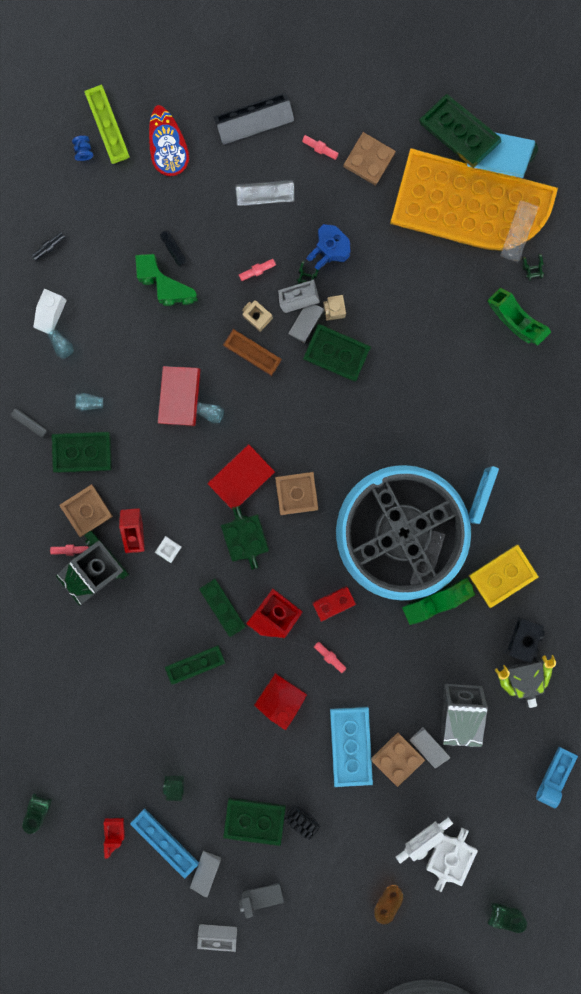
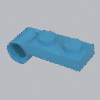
[536,747,578,809]

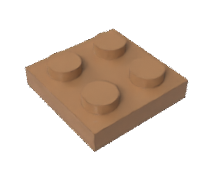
[343,132,396,186]
[275,472,318,515]
[59,484,113,537]
[371,733,425,787]

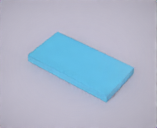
[330,707,373,787]

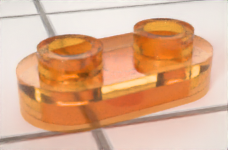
[374,885,403,924]

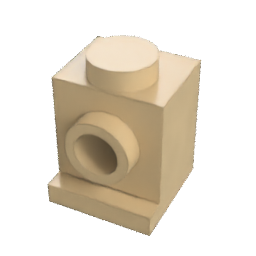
[323,295,346,321]
[242,300,273,332]

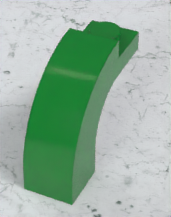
[487,288,551,346]

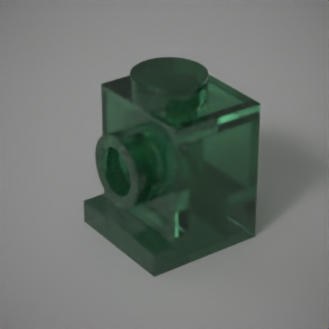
[163,776,184,801]

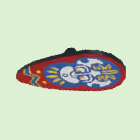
[149,105,189,176]

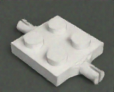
[395,817,453,864]
[426,828,478,892]

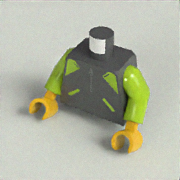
[495,655,556,708]

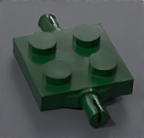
[221,506,269,570]

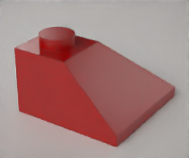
[246,589,303,638]
[254,673,307,730]

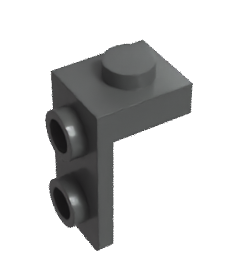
[239,883,284,918]

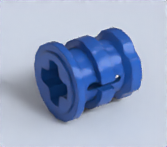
[72,136,94,161]

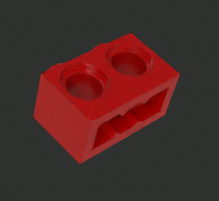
[312,586,356,621]

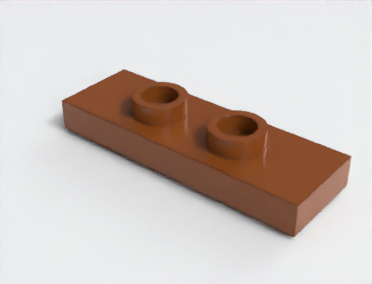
[223,329,282,376]

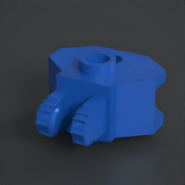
[306,224,351,270]

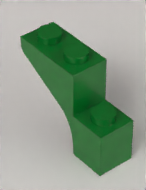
[135,254,198,306]
[402,578,475,625]

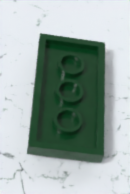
[419,94,501,168]

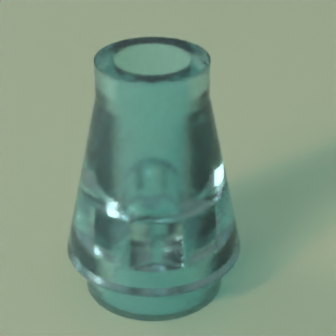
[48,329,74,359]
[75,392,103,411]
[197,402,224,424]

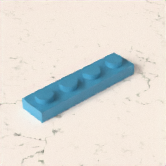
[130,808,199,879]

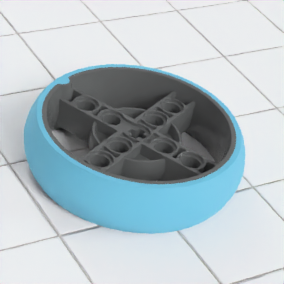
[336,465,471,600]

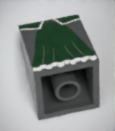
[56,541,123,606]
[441,684,488,747]

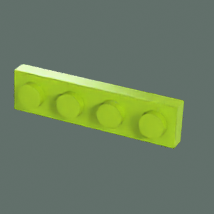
[84,85,130,164]

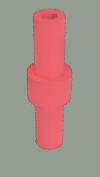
[302,135,339,160]
[239,259,276,282]
[50,544,89,556]
[314,641,346,673]

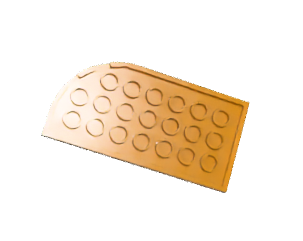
[390,149,558,250]

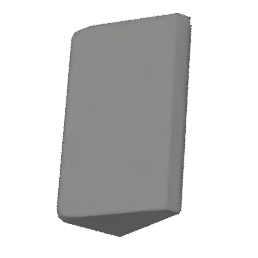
[278,280,320,313]
[288,304,324,344]
[409,727,451,768]
[190,851,221,897]
[197,924,237,952]

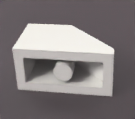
[33,289,66,335]

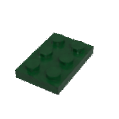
[303,324,371,382]
[52,432,112,473]
[223,798,286,846]

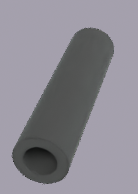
[11,408,48,438]

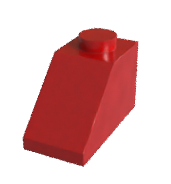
[119,508,145,553]

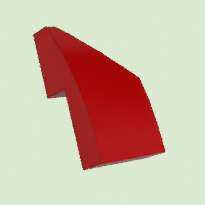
[104,818,125,859]

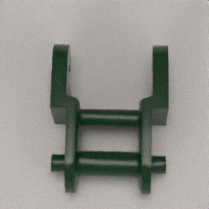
[522,254,544,281]
[296,261,319,284]

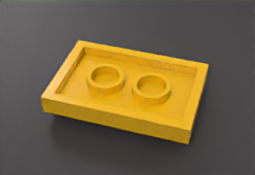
[468,545,538,608]

